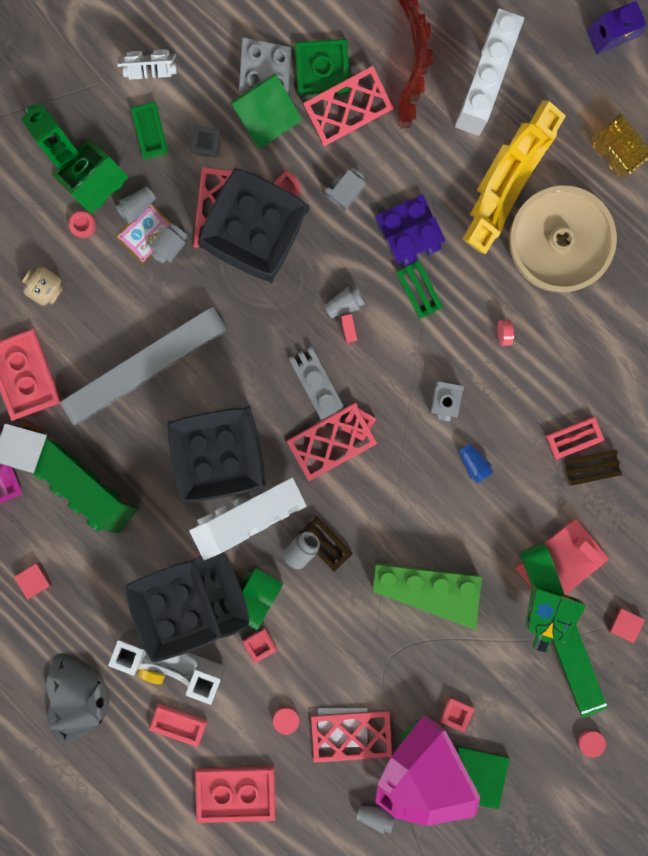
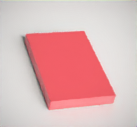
[0,329,62,421]
[514,518,609,594]
[195,766,276,823]

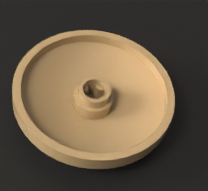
[509,186,617,293]

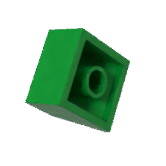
[52,138,128,214]

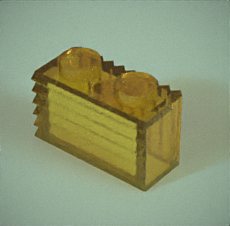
[591,114,648,179]

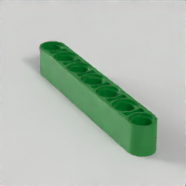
[519,542,608,718]

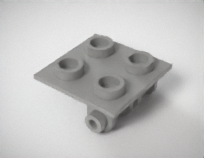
[239,38,291,94]

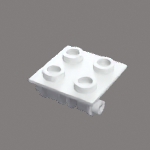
[117,49,177,80]

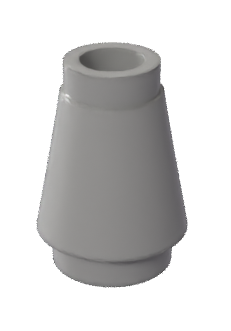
[116,186,156,224]
[324,285,365,319]
[356,804,395,834]

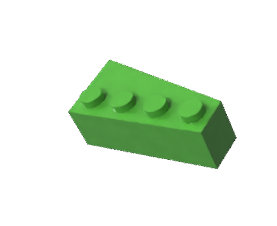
[372,562,482,630]

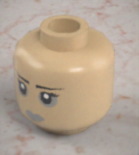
[22,266,64,306]

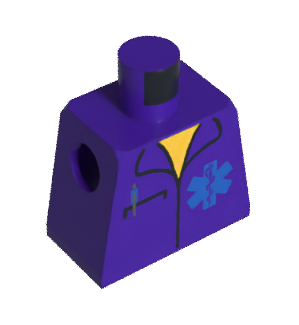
[586,1,647,55]

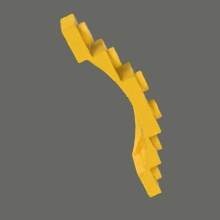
[462,100,566,254]

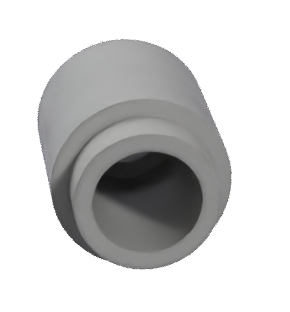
[149,223,188,264]
[283,532,320,569]

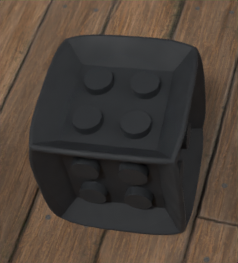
[198,168,310,284]
[167,405,266,503]
[125,552,249,662]

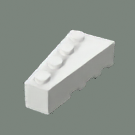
[189,477,306,560]

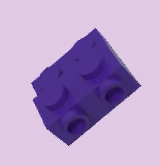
[375,194,446,266]

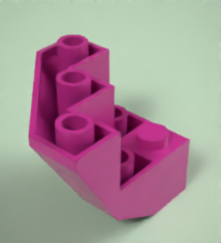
[376,715,480,826]

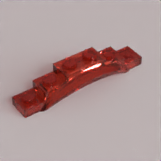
[398,0,433,129]

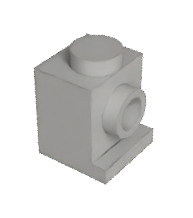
[325,168,365,212]
[430,381,464,422]

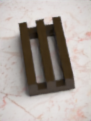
[564,449,622,486]
[298,516,353,572]

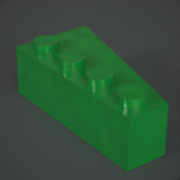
[31,438,139,533]

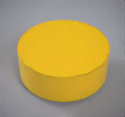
[138,669,166,684]

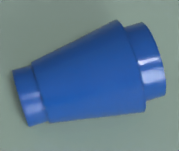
[458,443,494,484]

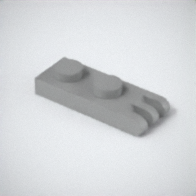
[288,346,344,420]

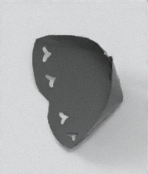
[46,654,110,745]

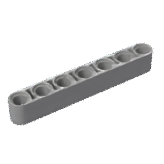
[60,307,228,426]

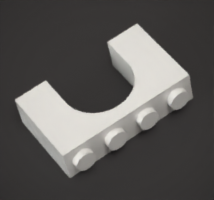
[455,9,524,136]
[108,629,225,705]

